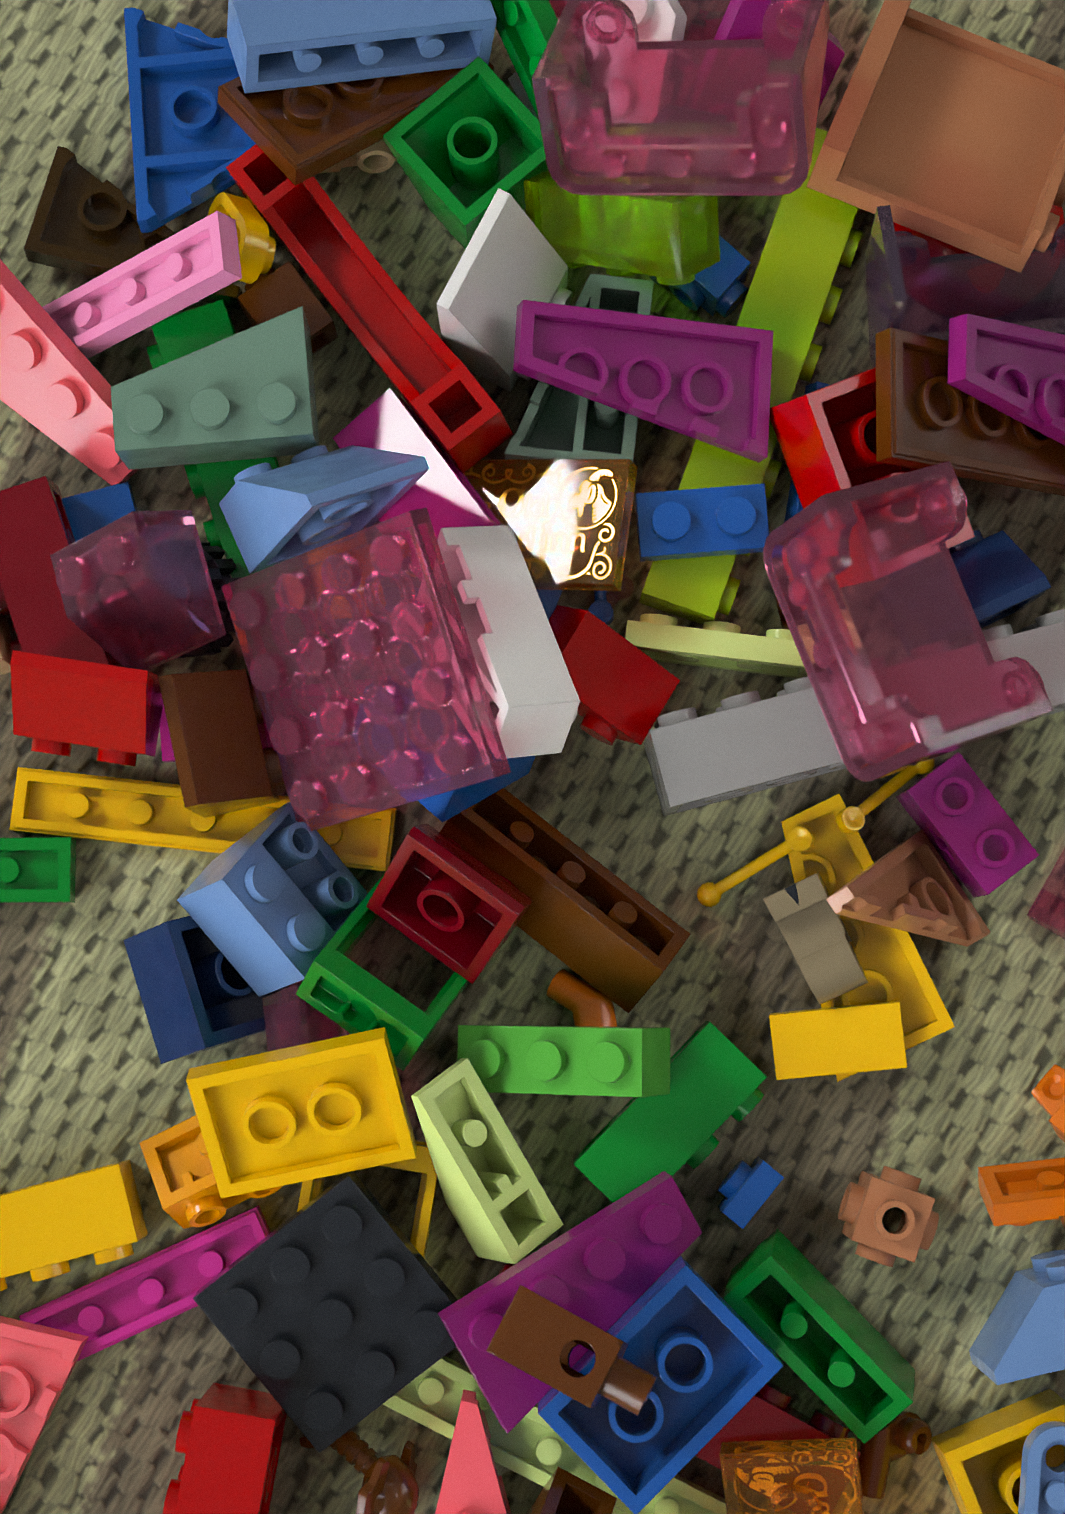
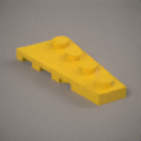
[781,794,955,1082]

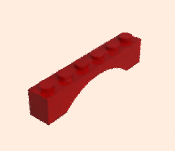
[226,144,513,473]

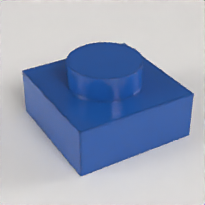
[718,1157,784,1229]

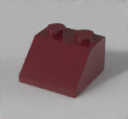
[366,823,533,984]

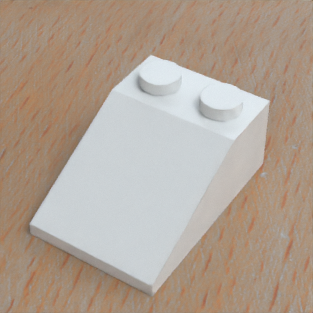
[437,188,573,392]

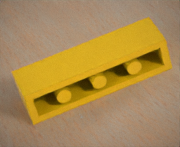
[0,1159,148,1291]

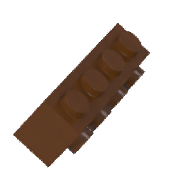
[440,788,691,1014]

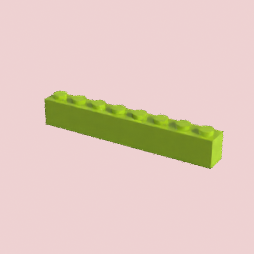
[639,124,863,625]

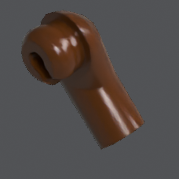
[852,1411,932,1499]

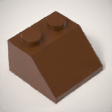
[158,669,287,818]

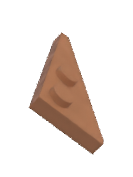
[826,829,990,947]

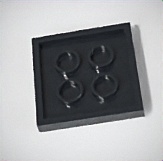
[193,1171,458,1453]

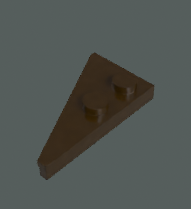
[24,146,242,310]

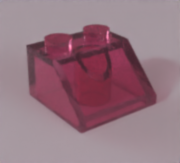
[50,510,226,671]

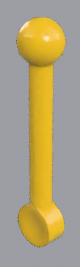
[836,750,935,834]
[697,826,814,907]

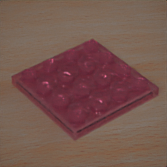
[221,508,511,834]

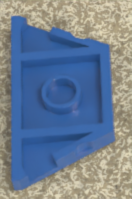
[124,8,256,233]

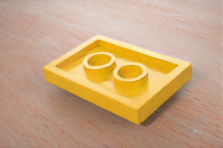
[186,1027,417,1198]

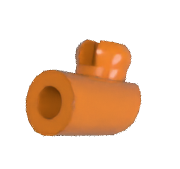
[547,969,618,1027]

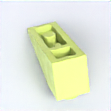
[411,1058,564,1264]

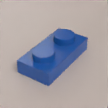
[635,483,770,562]

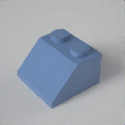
[969,1249,1065,1385]

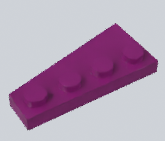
[513,300,773,463]
[947,314,1065,446]
[438,1171,702,1434]

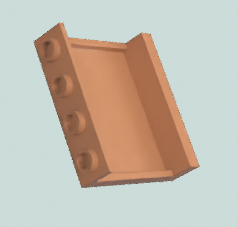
[807,0,1065,273]

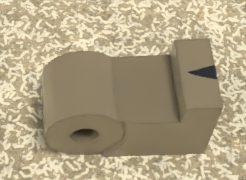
[763,872,868,1005]

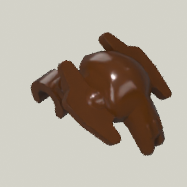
[299,1429,419,1514]

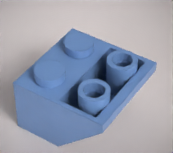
[177,801,368,997]

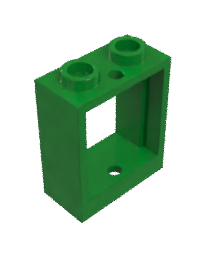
[296,873,469,1071]

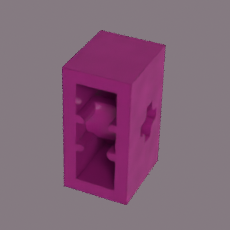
[896,752,1039,898]

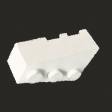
[409,525,580,760]

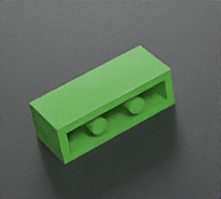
[457,1024,670,1097]

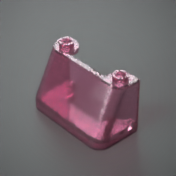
[532,0,830,196]
[763,461,1054,782]

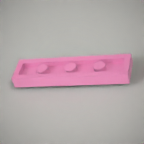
[43,211,242,359]

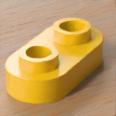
[207,192,276,284]

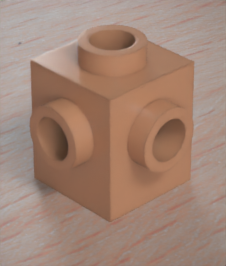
[838,1166,939,1267]

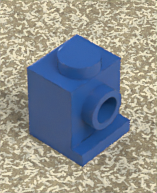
[649,214,751,318]

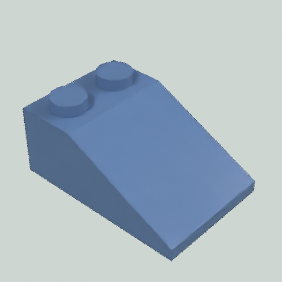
[219,445,430,574]

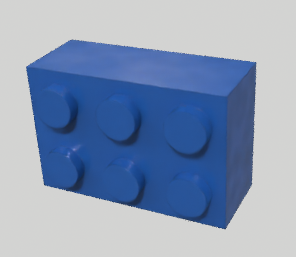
[538,1255,783,1514]

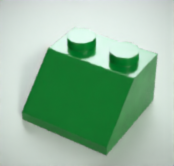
[383,56,563,250]

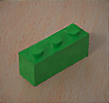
[573,1021,767,1203]
[723,1228,915,1444]

